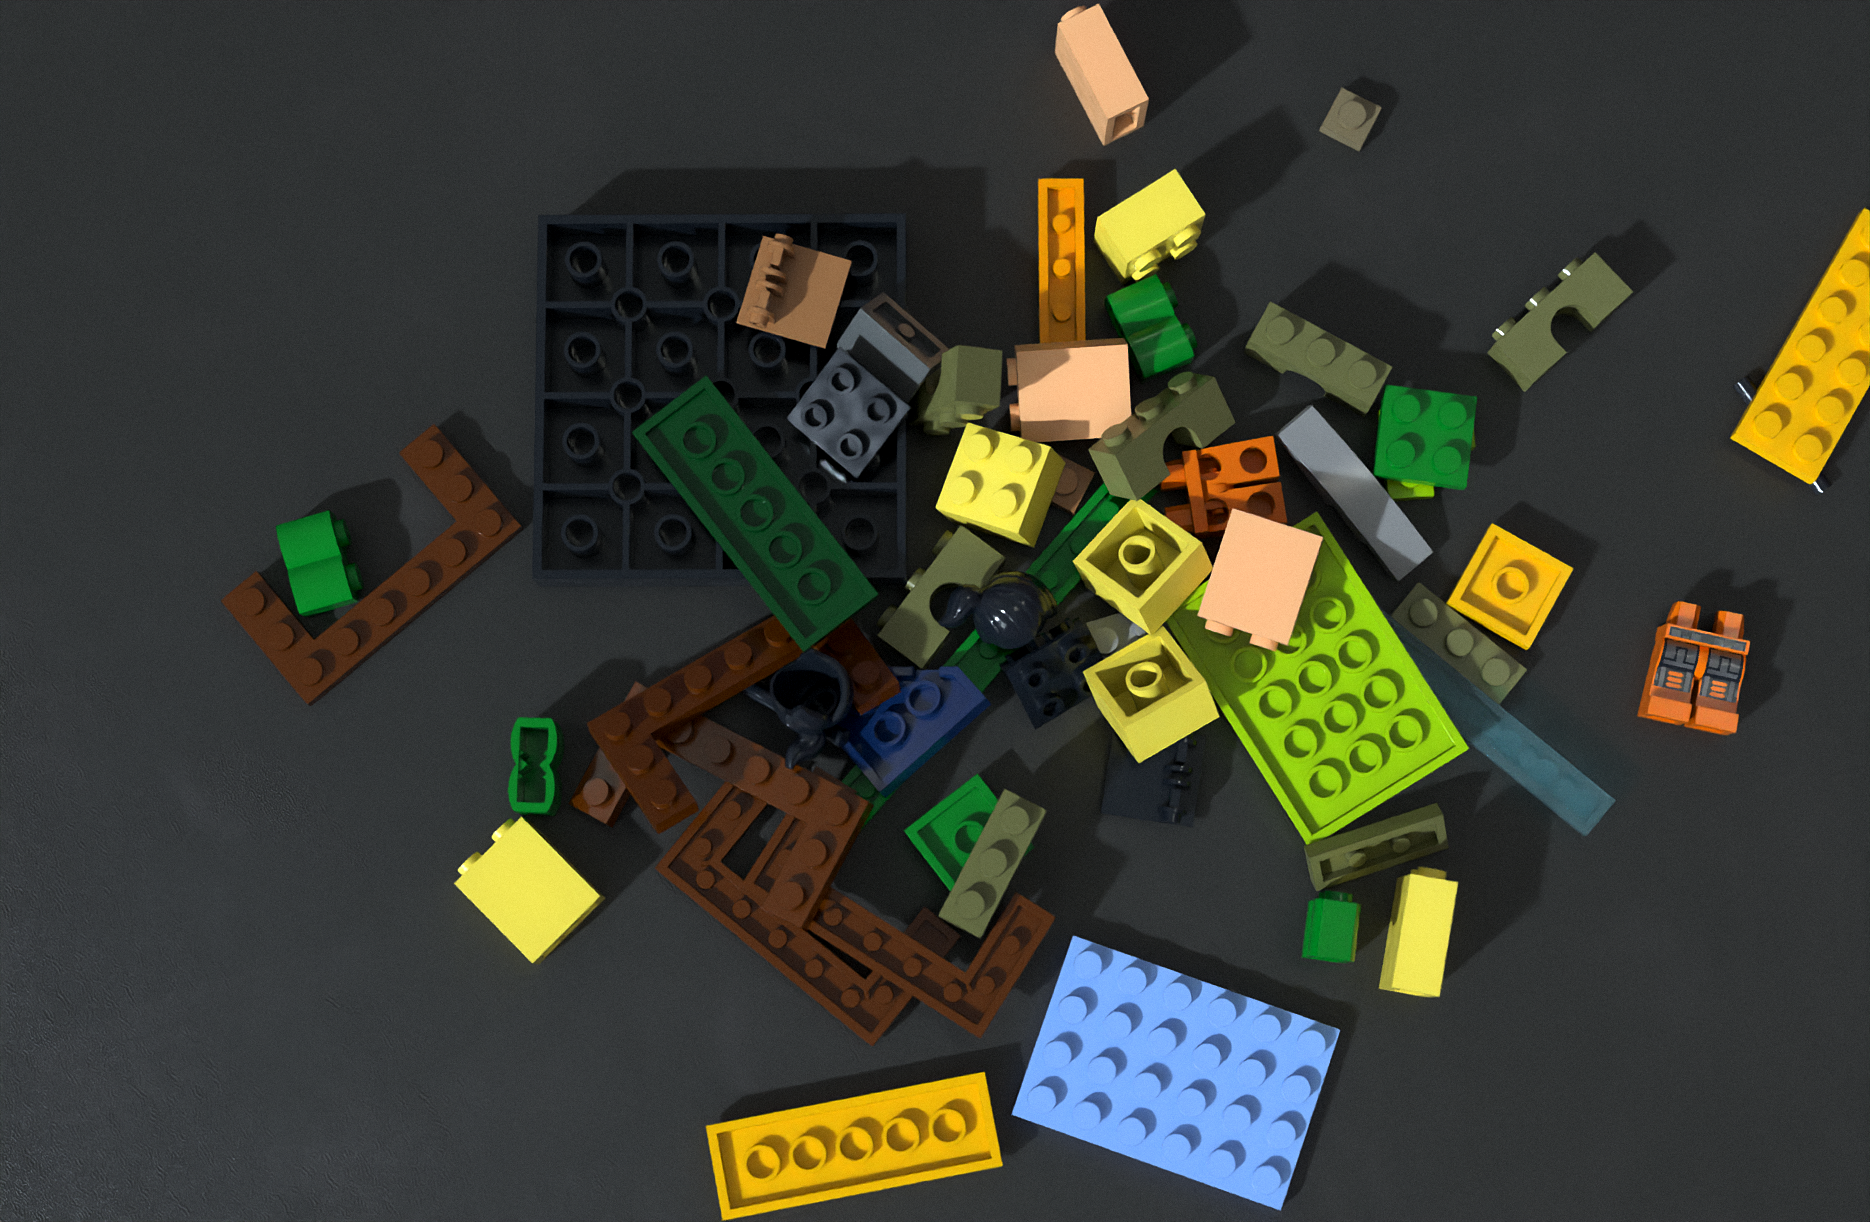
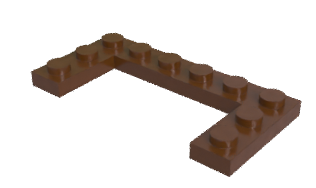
[221,424,523,706]
[587,615,901,835]
[568,681,874,931]
[741,766,1056,1039]
[655,781,961,1047]

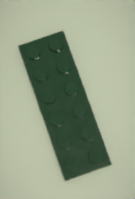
[632,375,879,653]

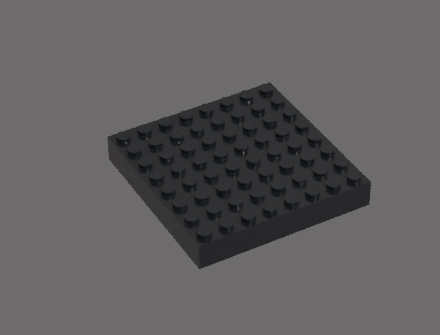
[532,213,907,587]

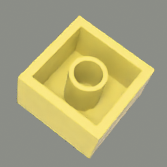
[1093,169,1206,285]
[935,422,1066,548]
[1073,499,1213,636]
[1083,626,1219,763]

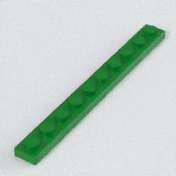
[841,483,1157,833]

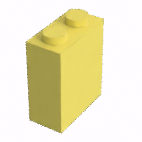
[454,817,605,964]
[1379,867,1458,997]

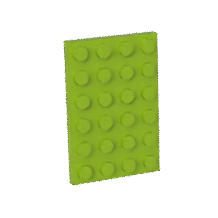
[1166,512,1469,845]

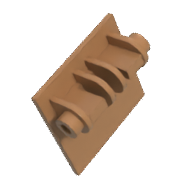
[736,234,852,349]

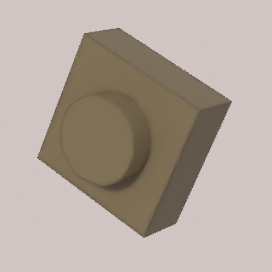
[1319,88,1382,151]

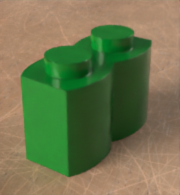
[1104,274,1198,384]
[276,510,364,617]
[508,717,565,816]
[1302,891,1361,963]

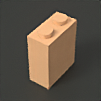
[1055,4,1149,146]
[1006,338,1131,442]
[1197,508,1323,651]

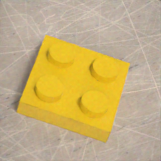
[1446,523,1574,650]

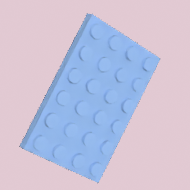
[1011,935,1340,1210]

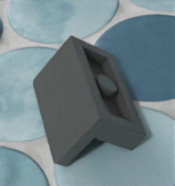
[837,292,950,403]

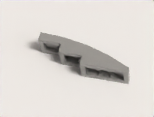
[1275,405,1433,581]

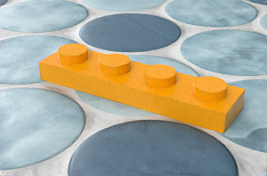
[1038,178,1086,344]

